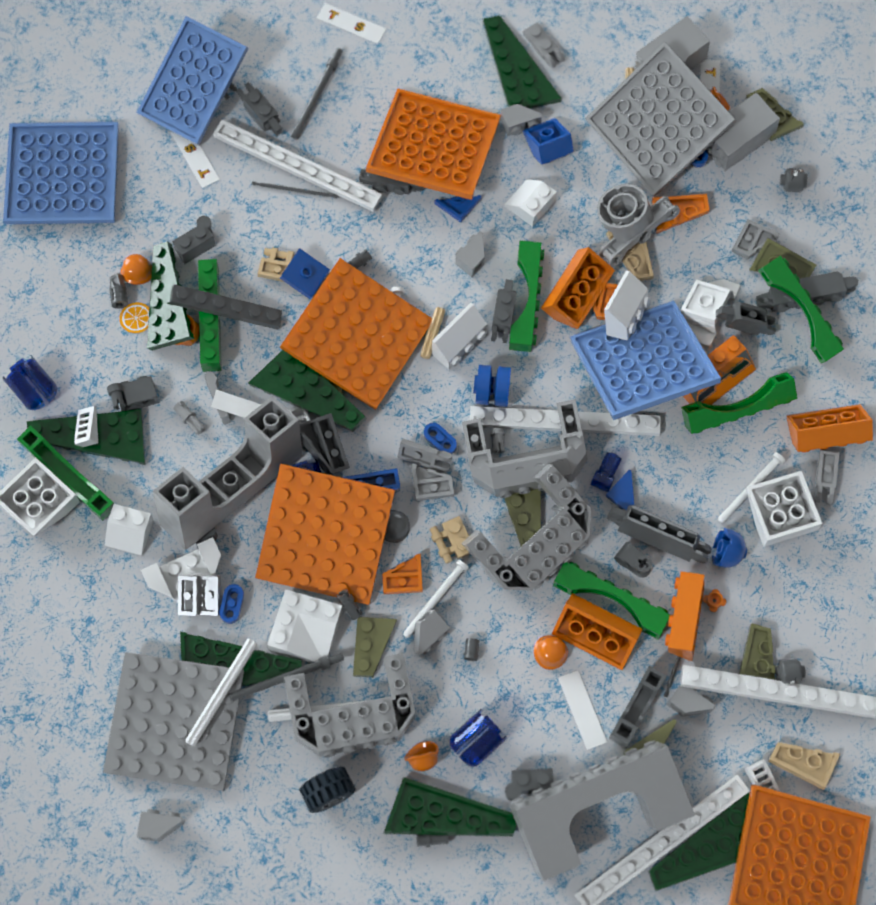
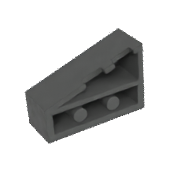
[299,413,350,475]

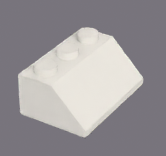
[604,270,651,341]
[432,303,487,369]

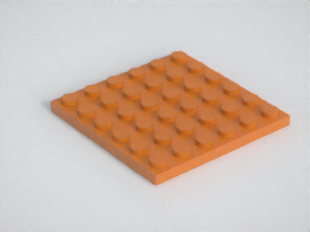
[366,88,501,200]
[280,258,432,410]
[255,463,395,605]
[728,784,871,905]

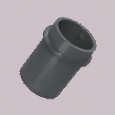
[463,638,480,661]

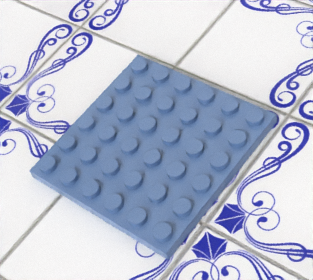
[3,122,119,225]
[570,301,721,420]

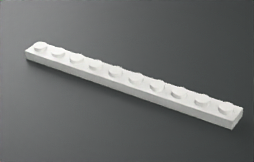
[213,120,382,212]
[470,406,661,436]
[680,665,876,719]
[574,775,750,905]

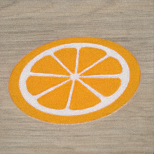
[119,302,149,333]

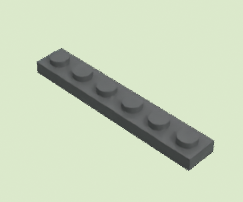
[170,284,282,330]

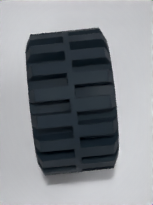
[299,767,356,813]

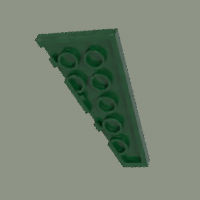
[27,409,146,465]
[384,777,517,836]
[648,792,750,891]

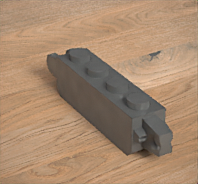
[755,271,859,312]
[607,505,712,564]

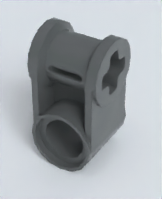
[614,542,652,578]

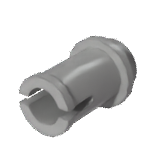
[490,428,505,453]

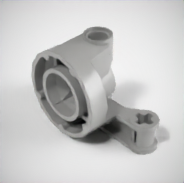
[597,184,680,267]

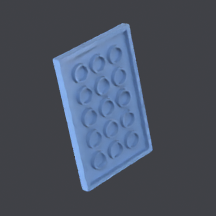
[136,16,249,145]

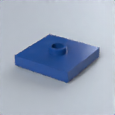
[280,248,330,299]

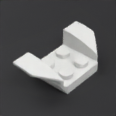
[681,279,741,347]
[141,537,221,602]

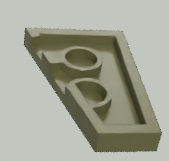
[746,88,804,141]
[749,238,816,279]
[504,489,541,546]
[353,617,397,678]
[739,623,775,680]

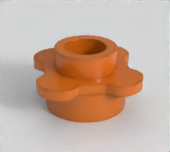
[703,589,726,612]

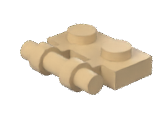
[257,247,295,282]
[429,516,470,564]

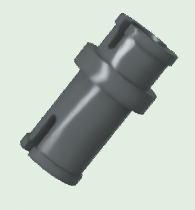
[347,249,372,269]
[336,589,362,620]
[416,835,449,848]

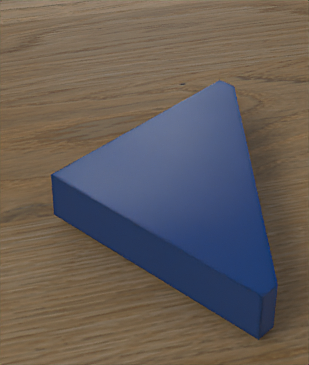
[434,195,482,223]
[606,469,634,510]

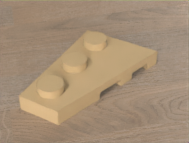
[606,231,654,281]
[768,742,841,790]

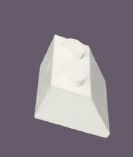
[504,179,556,227]
[105,504,154,556]

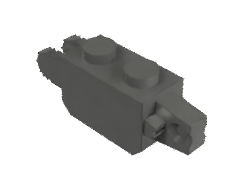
[236,82,283,136]
[359,169,424,195]
[491,279,517,344]
[716,302,776,335]

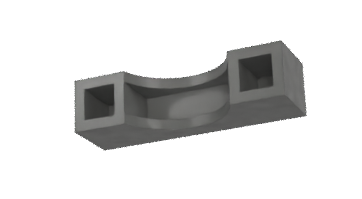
[609,666,667,749]

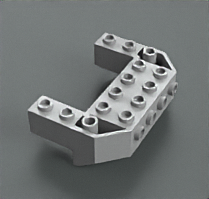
[462,399,587,498]
[461,464,591,590]
[284,653,415,757]

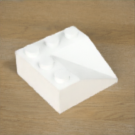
[0,457,80,537]
[746,471,822,547]
[267,589,343,663]

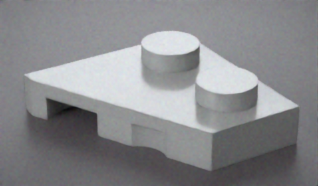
[731,219,780,259]
[411,464,454,501]

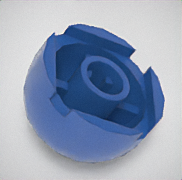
[712,528,748,568]

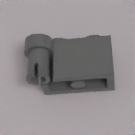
[172,216,216,264]
[107,376,159,411]
[505,768,554,801]

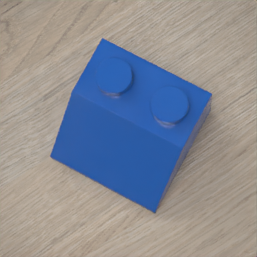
[523,118,574,165]

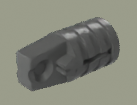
[109,273,128,309]

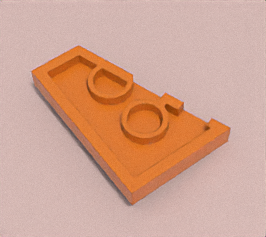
[652,194,709,234]

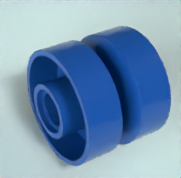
[473,364,511,407]

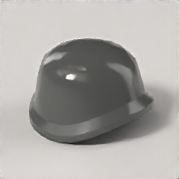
[384,510,410,543]

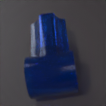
[590,452,622,493]

